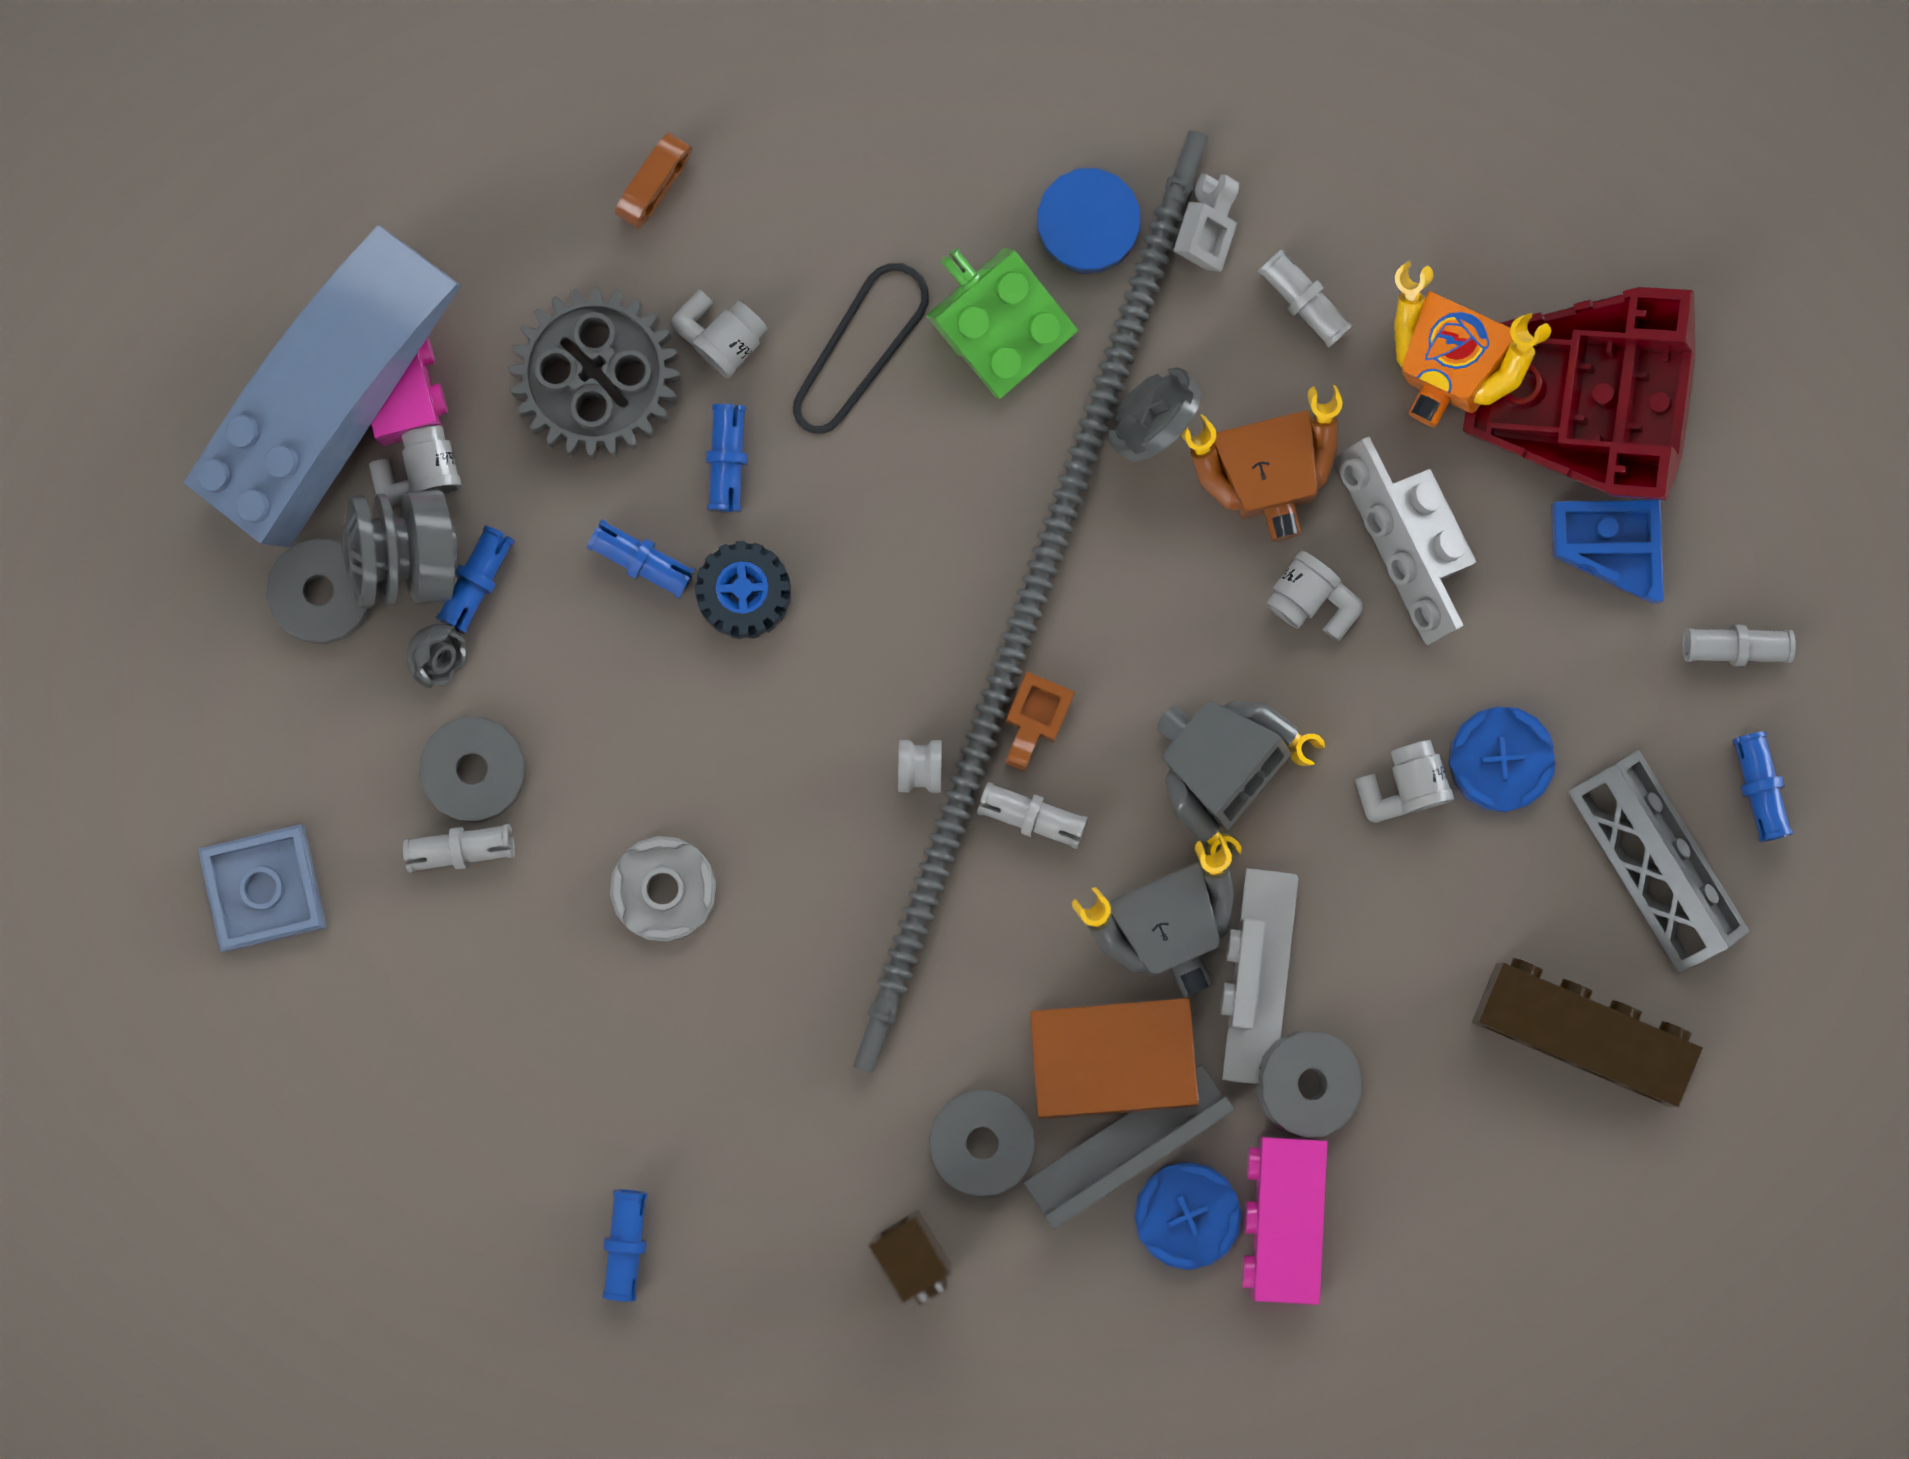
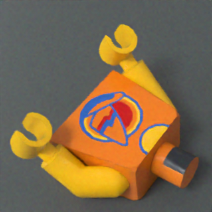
[1394,261,1551,428]

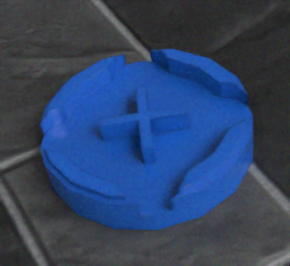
[1037,168,1141,273]
[1448,707,1556,812]
[1134,1162,1242,1270]

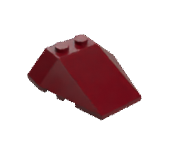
[1463,287,1696,501]

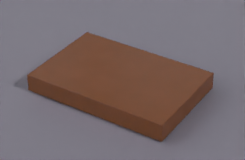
[1030,998,1199,1119]

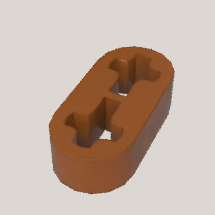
[615,132,692,229]

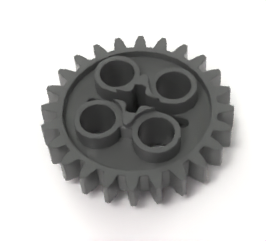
[508,287,681,460]

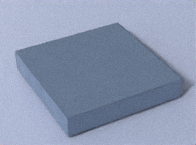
[198,824,327,953]

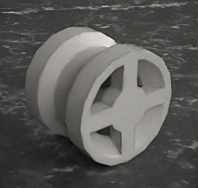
[898,740,942,793]

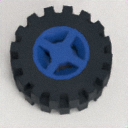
[695,541,791,639]

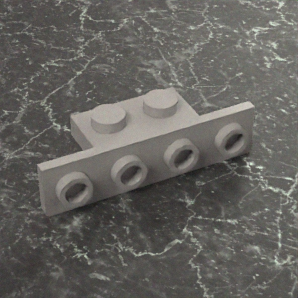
[1334,437,1477,645]
[1220,868,1299,1084]

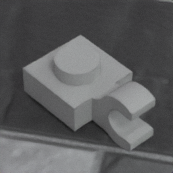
[1173,174,1239,272]

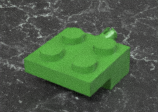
[926,248,1079,399]

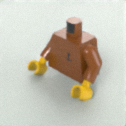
[1180,385,1343,542]

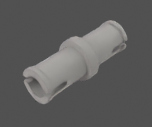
[1258,248,1353,348]
[1682,624,1796,667]
[977,782,1089,849]
[403,824,515,873]

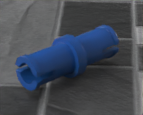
[705,404,748,512]
[587,519,696,599]
[435,525,515,634]
[1732,731,1793,842]
[602,1189,648,1302]

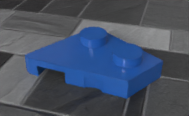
[1551,500,1664,604]

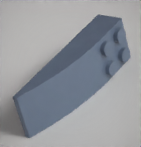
[183,225,461,547]

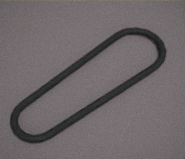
[793,263,929,433]

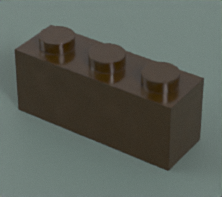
[868,1210,952,1305]

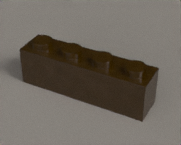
[1471,958,1703,1107]

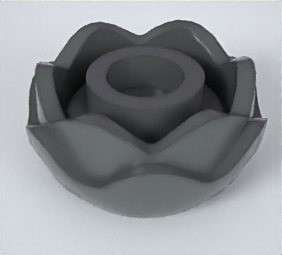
[407,624,467,688]

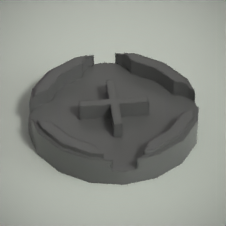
[1109,367,1202,462]

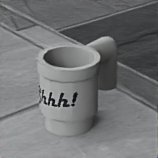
[671,289,768,379]
[369,425,462,507]
[1265,550,1364,642]
[1355,740,1454,823]

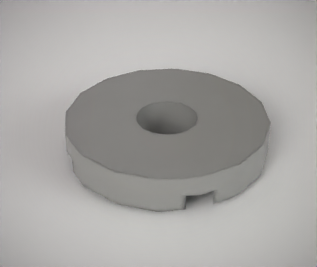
[610,836,717,942]

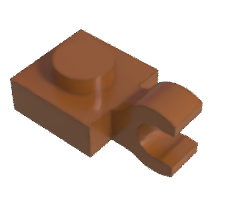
[1005,671,1075,772]

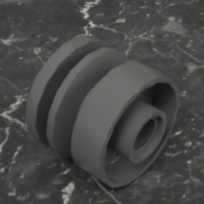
[342,490,457,608]

